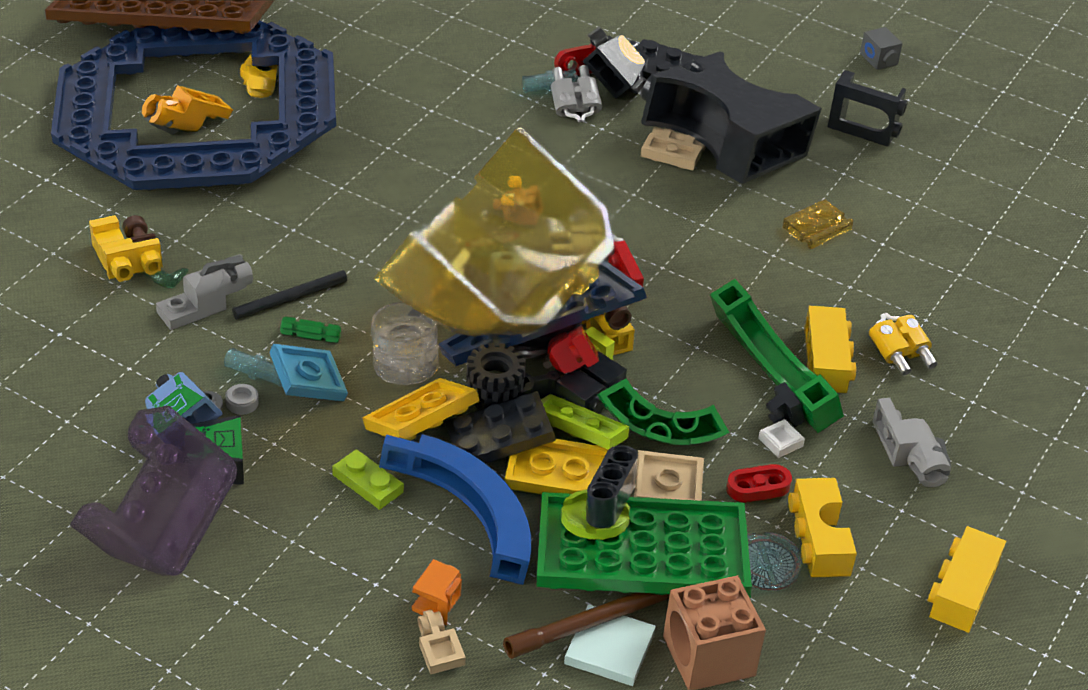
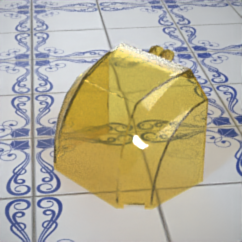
[374,125,614,336]

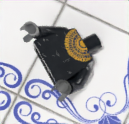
[582,26,647,99]

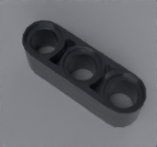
[586,445,638,528]

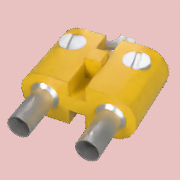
[868,313,938,376]

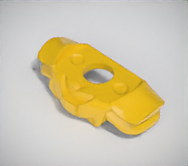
[240,53,278,98]

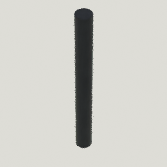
[232,270,347,319]

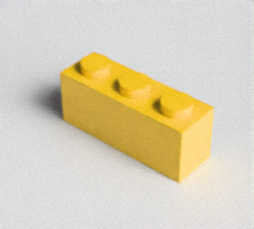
[804,305,856,393]
[927,526,1006,633]

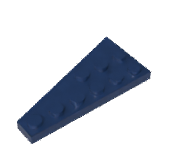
[438,254,647,366]

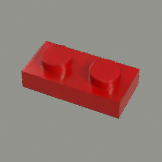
[608,240,644,301]

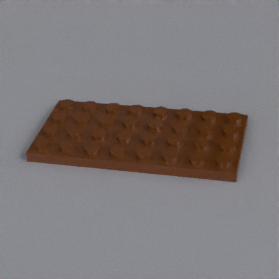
[45,0,275,34]

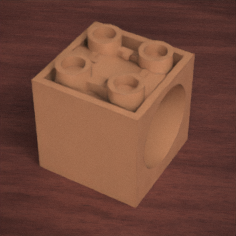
[663,575,766,690]

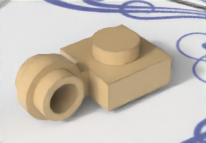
[418,610,466,675]

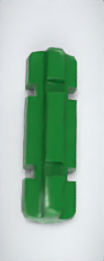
[280,316,342,343]

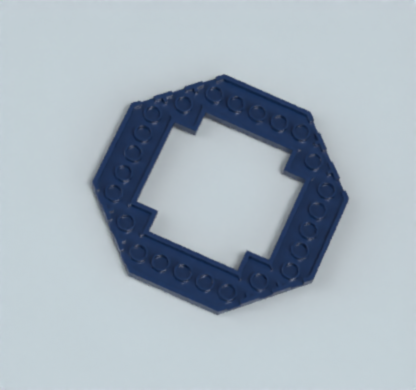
[51,20,336,190]

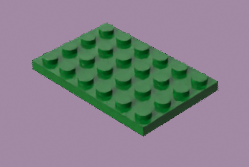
[536,492,752,598]

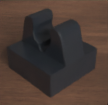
[766,382,805,427]

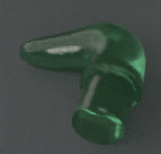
[146,268,189,288]

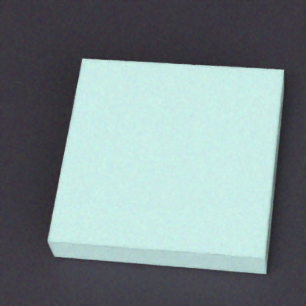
[564,604,656,686]

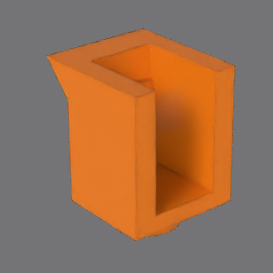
[412,559,462,626]

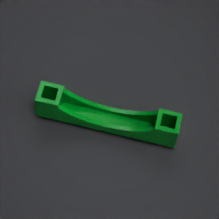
[710,279,844,433]

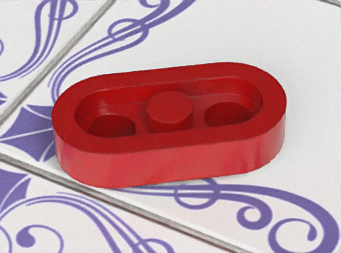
[554,44,594,77]
[726,464,792,502]

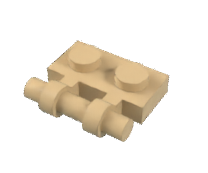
[641,127,706,170]

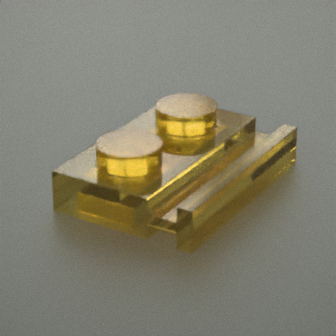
[782,199,854,249]

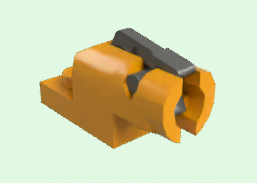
[142,85,233,135]

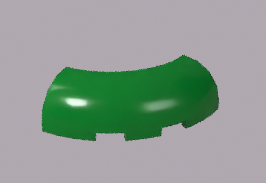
[597,378,730,445]

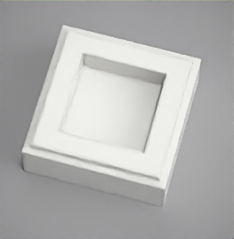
[758,419,805,458]

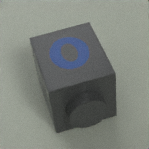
[860,27,903,70]

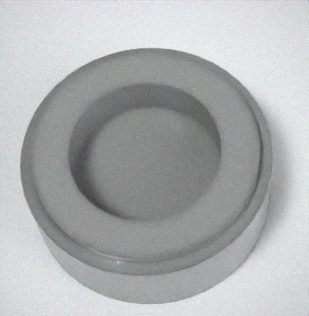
[225,384,259,415]

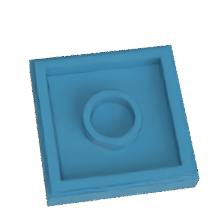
[269,344,348,401]

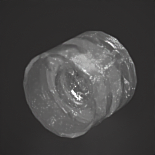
[371,301,439,385]

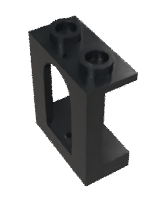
[827,70,908,147]

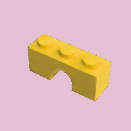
[788,478,857,577]

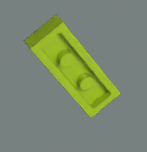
[541,394,629,450]

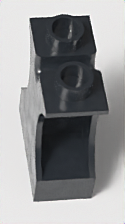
[641,51,822,184]

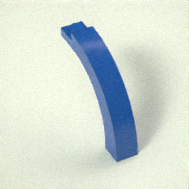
[379,434,531,585]

